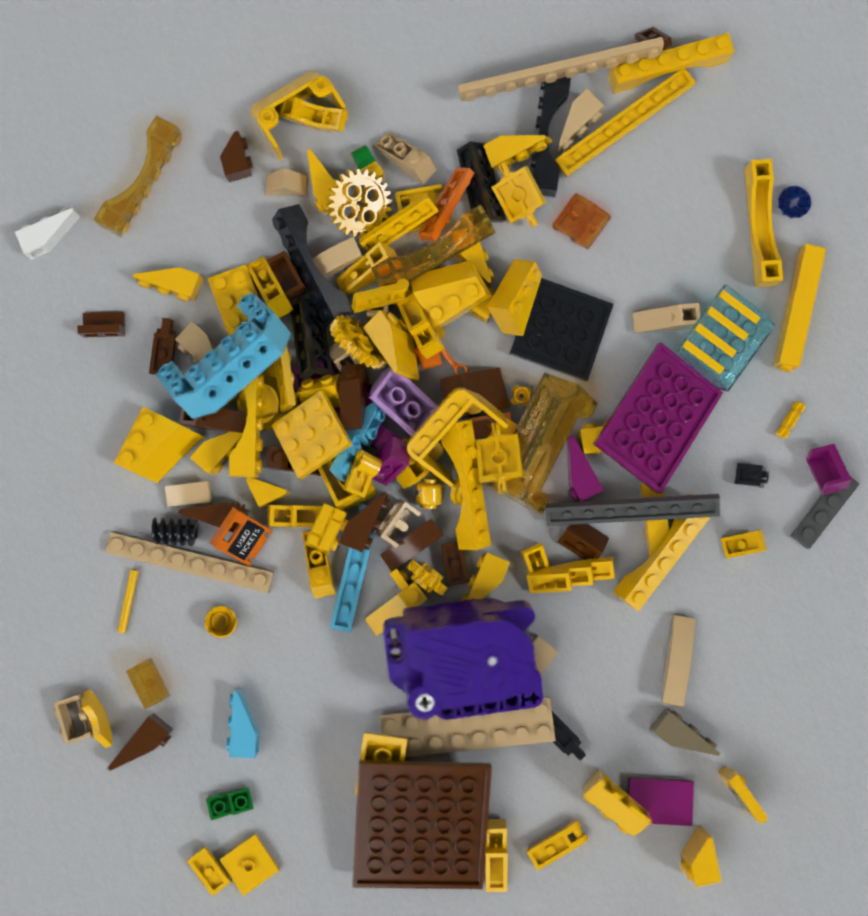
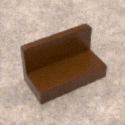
[77,311,125,338]
[557,524,609,560]

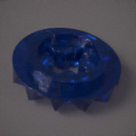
[778,186,811,219]

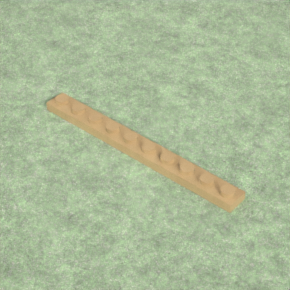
[458,37,664,102]

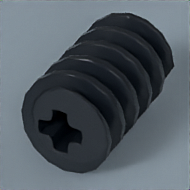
[151,517,199,546]

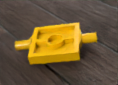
[491,161,547,228]
[475,422,523,494]

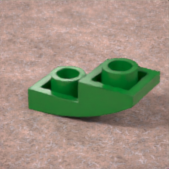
[206,787,254,820]

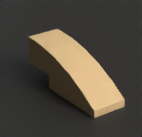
[312,237,362,278]

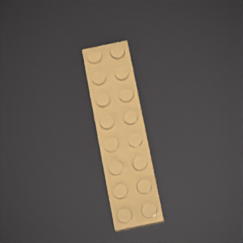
[380,696,555,757]

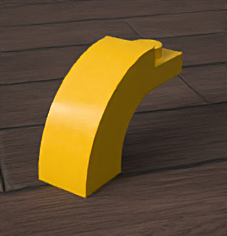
[278,97,348,133]

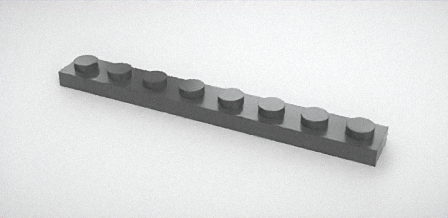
[545,494,720,526]

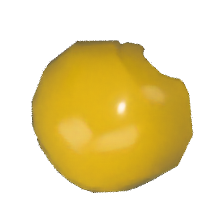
[204,605,237,639]

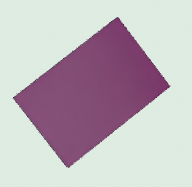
[628,777,694,826]

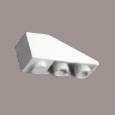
[15,208,80,260]

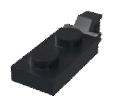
[552,711,586,761]

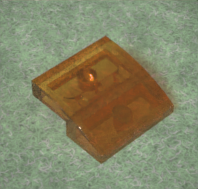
[552,193,611,250]

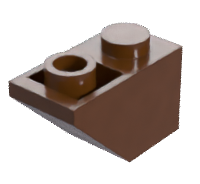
[220,131,254,182]

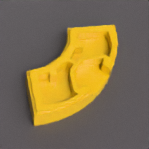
[82,689,113,748]

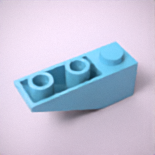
[226,688,260,758]

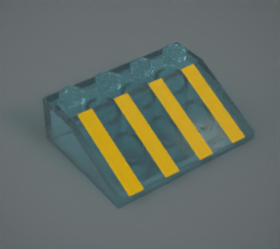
[676,284,776,392]

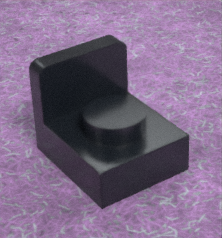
[735,463,769,488]

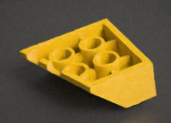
[409,260,492,329]
[114,407,204,483]
[582,769,652,837]

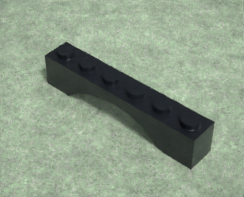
[530,77,571,197]
[272,204,354,327]

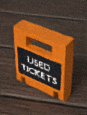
[210,507,273,566]

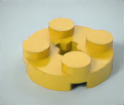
[237,384,280,425]

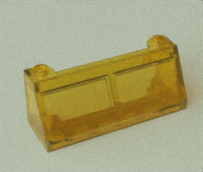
[487,372,598,514]

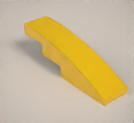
[640,483,673,568]
[527,557,615,593]

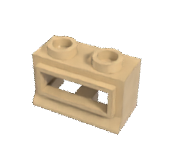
[376,499,421,548]
[54,693,93,745]

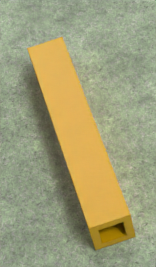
[773,243,826,372]

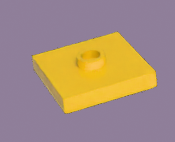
[219,833,280,896]

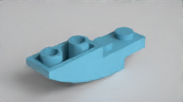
[330,402,386,482]

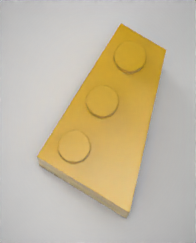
[487,259,542,336]

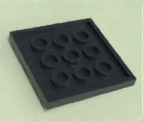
[509,278,614,382]

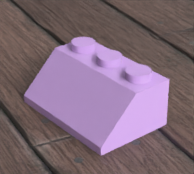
[369,367,438,436]

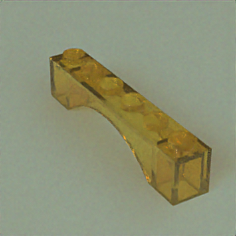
[93,115,182,237]
[371,205,496,286]

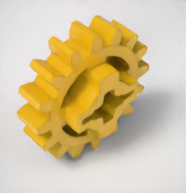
[406,559,448,596]

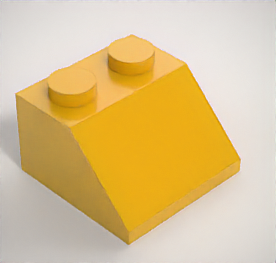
[679,826,722,887]

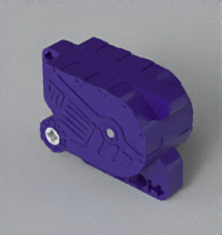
[383,598,543,720]

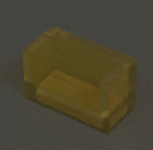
[126,658,170,709]

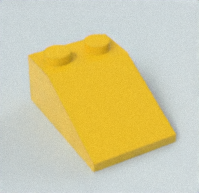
[363,310,419,382]
[318,456,377,511]
[355,732,408,796]

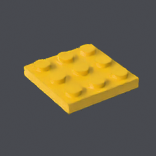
[271,390,353,479]

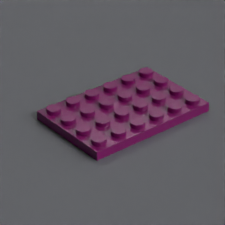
[593,342,723,494]

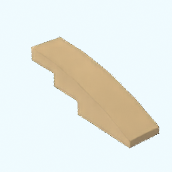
[661,615,695,708]

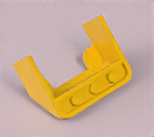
[251,71,349,160]
[407,388,509,488]

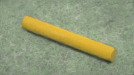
[117,569,139,633]

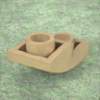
[165,481,212,507]

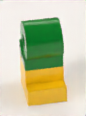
[351,145,385,181]

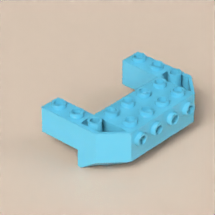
[156,292,292,420]

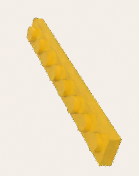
[554,69,696,178]

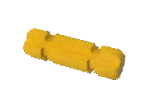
[776,401,806,439]

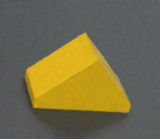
[246,478,290,508]
[519,543,550,573]

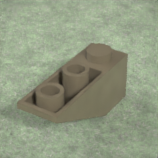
[650,709,721,756]

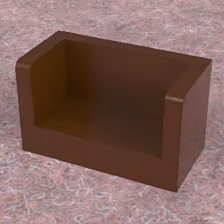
[267,251,307,302]

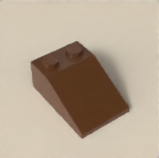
[440,368,510,421]

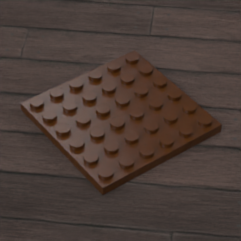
[353,760,492,889]

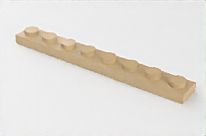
[105,532,274,593]

